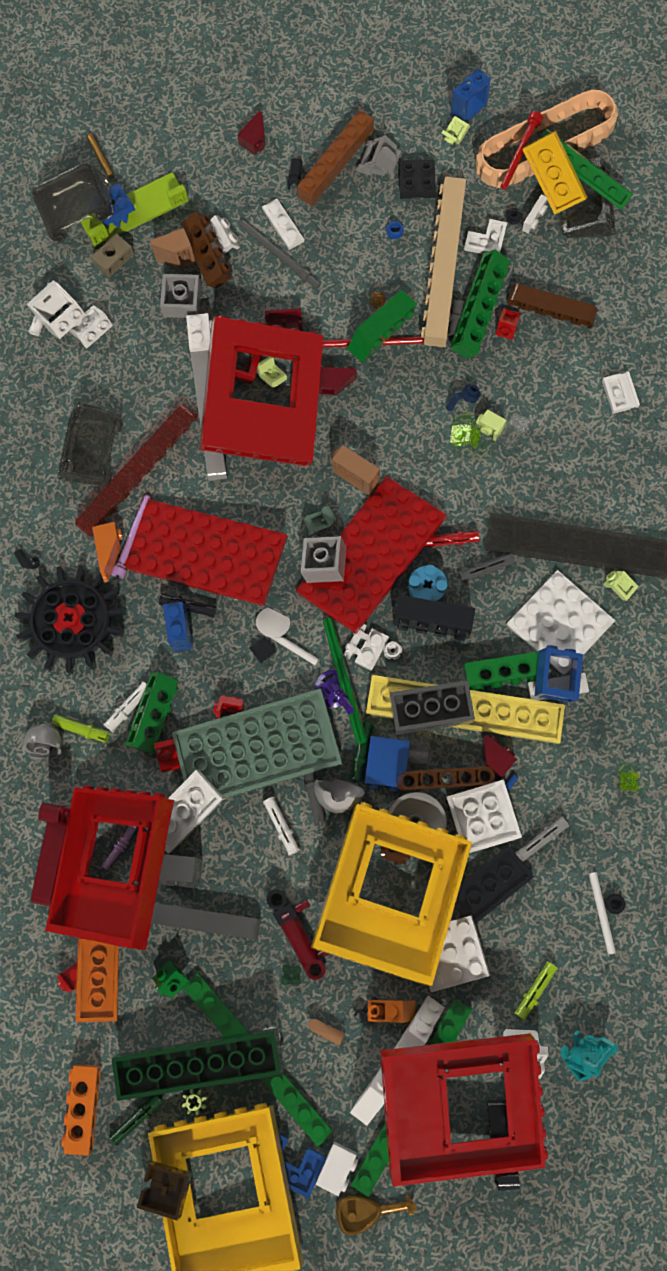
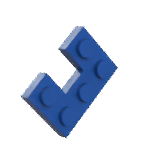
[278,1132,327,1199]

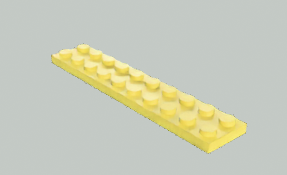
[366,675,565,744]

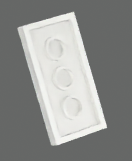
[145,770,225,854]

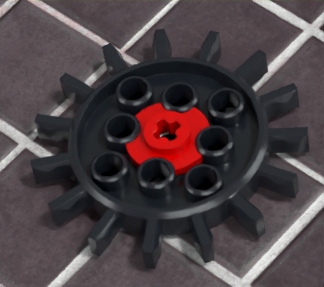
[14,565,126,675]

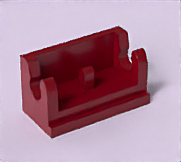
[265,308,303,331]

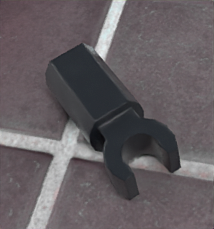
[287,158,303,190]

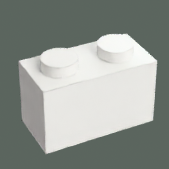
[315,1141,358,1196]

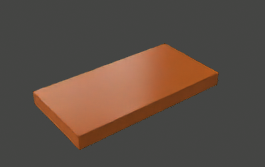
[75,938,119,1022]

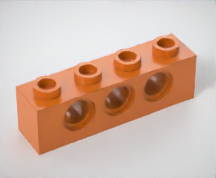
[62,1064,101,1156]

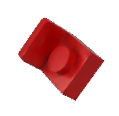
[496,308,521,340]
[154,739,180,773]
[56,962,77,993]

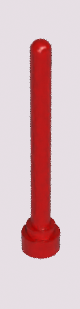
[501,111,543,190]

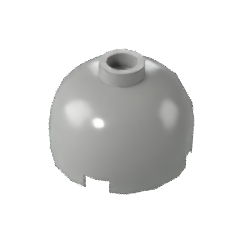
[22,724,62,759]

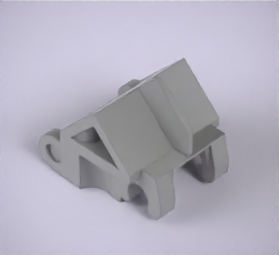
[356,135,402,179]

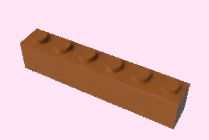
[297,110,374,206]

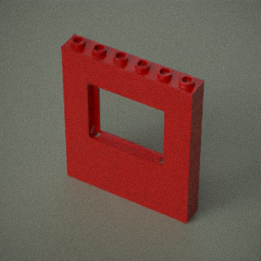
[199,315,324,466]
[45,785,174,950]
[380,1033,548,1187]

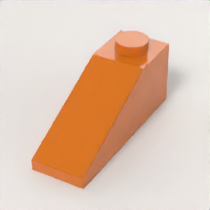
[92,522,123,582]

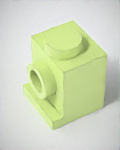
[476,409,507,441]

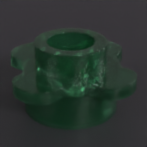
[281,965,302,986]

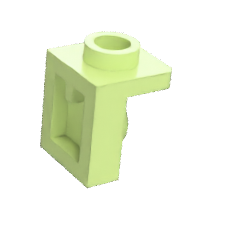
[603,571,639,601]

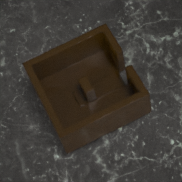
[137,1161,192,1221]

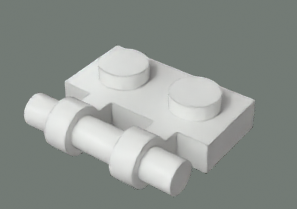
[343,624,389,671]

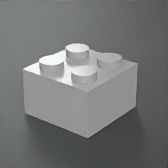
[160,274,202,318]
[301,536,347,583]

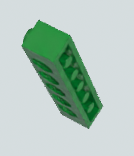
[450,249,510,358]

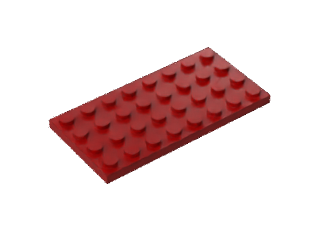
[295,476,447,634]
[124,499,288,607]

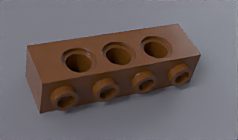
[180,212,233,288]

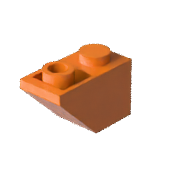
[368,1000,416,1023]

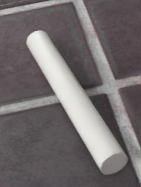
[270,636,319,665]

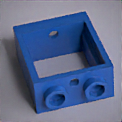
[451,68,491,123]
[534,645,583,703]

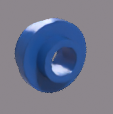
[386,221,404,239]

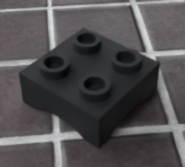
[399,160,436,199]

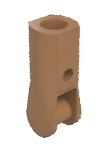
[309,1019,345,1045]

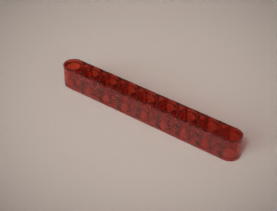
[75,404,198,537]

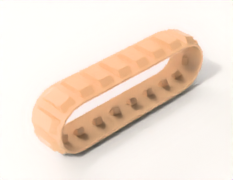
[475,90,618,188]

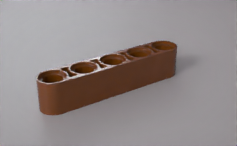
[507,284,598,328]
[396,766,495,791]

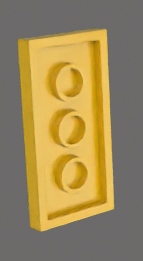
[522,131,587,215]

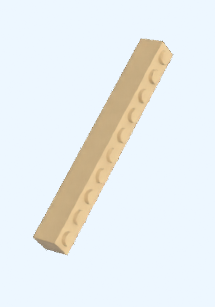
[421,177,466,348]

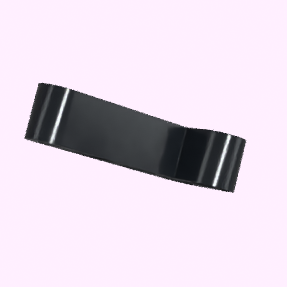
[487,1099,520,1191]

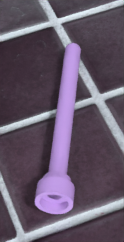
[111,495,151,579]

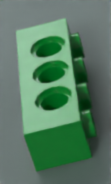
[463,652,539,691]
[125,672,178,754]

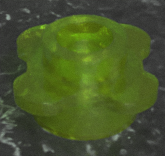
[619,771,639,791]

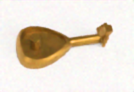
[336,1194,417,1236]

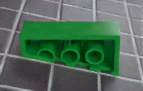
[347,290,417,363]

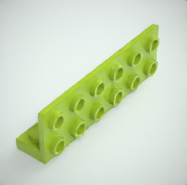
[79,173,188,248]

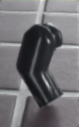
[14,549,40,569]

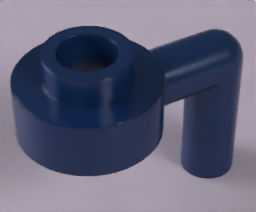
[446,385,481,412]

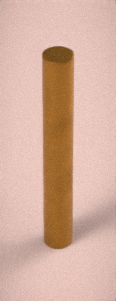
[86,133,114,179]

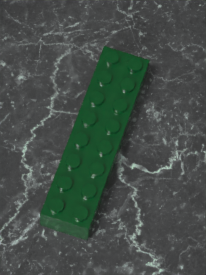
[111,1028,284,1101]

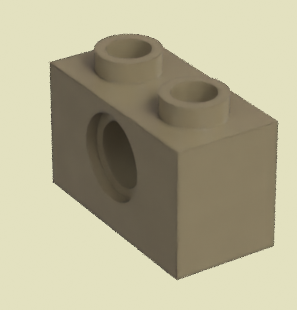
[91,233,134,278]

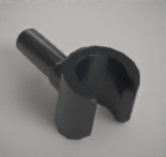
[354,996,378,1023]

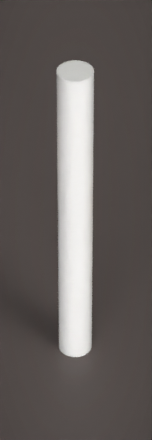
[589,872,616,954]

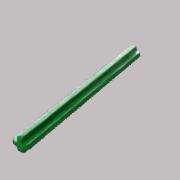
[323,617,367,744]

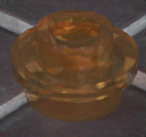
[370,291,386,309]

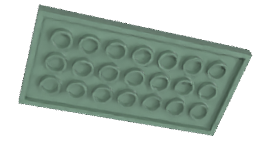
[172,688,342,798]

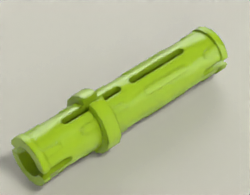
[51,714,110,744]
[514,961,558,1021]

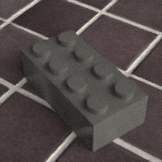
[389,680,475,735]

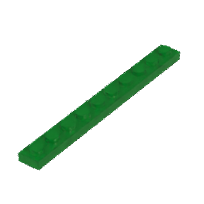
[183,973,333,1147]
[351,998,472,1197]

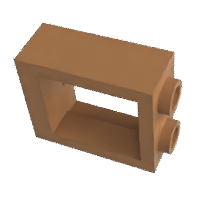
[331,445,380,496]

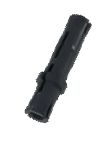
[159,593,217,618]

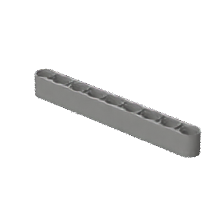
[187,330,227,481]

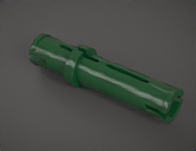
[350,722,373,782]
[109,1094,164,1146]

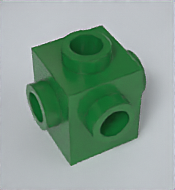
[152,960,189,999]

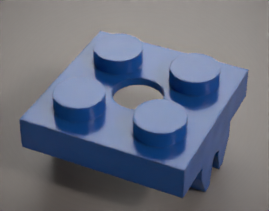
[88,183,135,227]

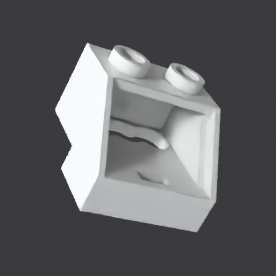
[27,281,86,339]

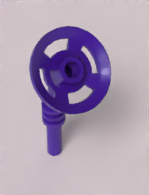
[314,670,354,714]

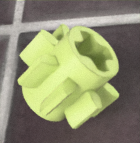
[182,1089,208,1115]

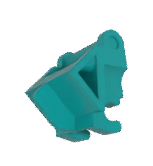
[560,1031,619,1082]

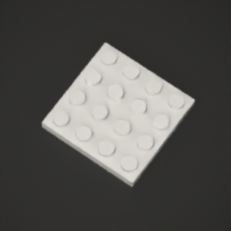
[506,570,615,676]

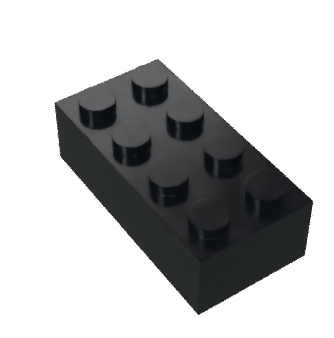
[394,595,475,641]

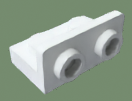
[69,305,113,348]

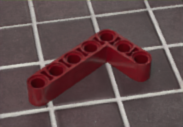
[31,802,70,906]

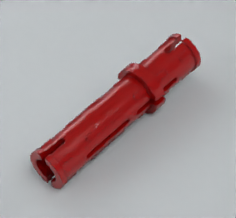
[424,530,479,548]

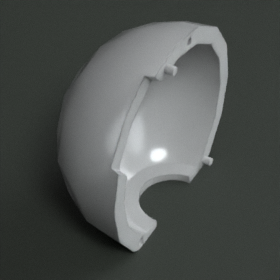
[314,777,365,813]

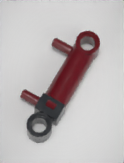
[266,889,329,980]

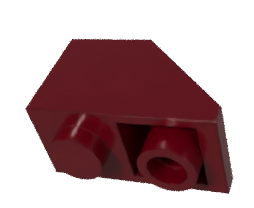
[319,366,357,395]
[482,734,517,780]

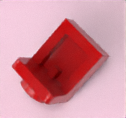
[213,695,244,719]

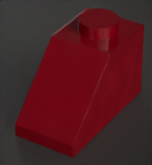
[237,110,266,155]

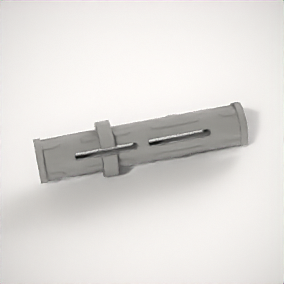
[515,816,569,862]

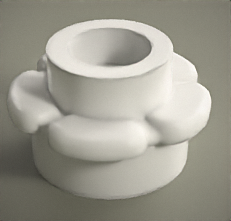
[383,641,402,660]

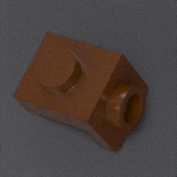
[380,846,410,865]

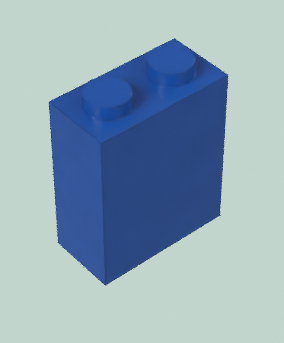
[163,602,194,652]
[365,736,410,793]

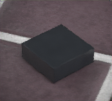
[249,637,276,664]

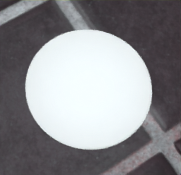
[256,608,290,638]

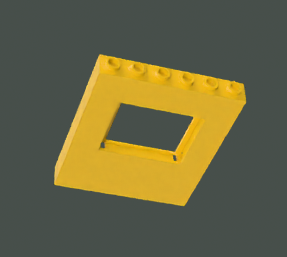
[311,802,472,986]
[148,1102,304,1271]

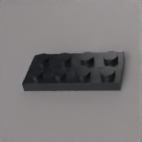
[455,845,534,924]

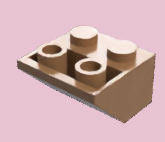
[150,228,196,270]

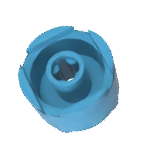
[408,565,447,602]

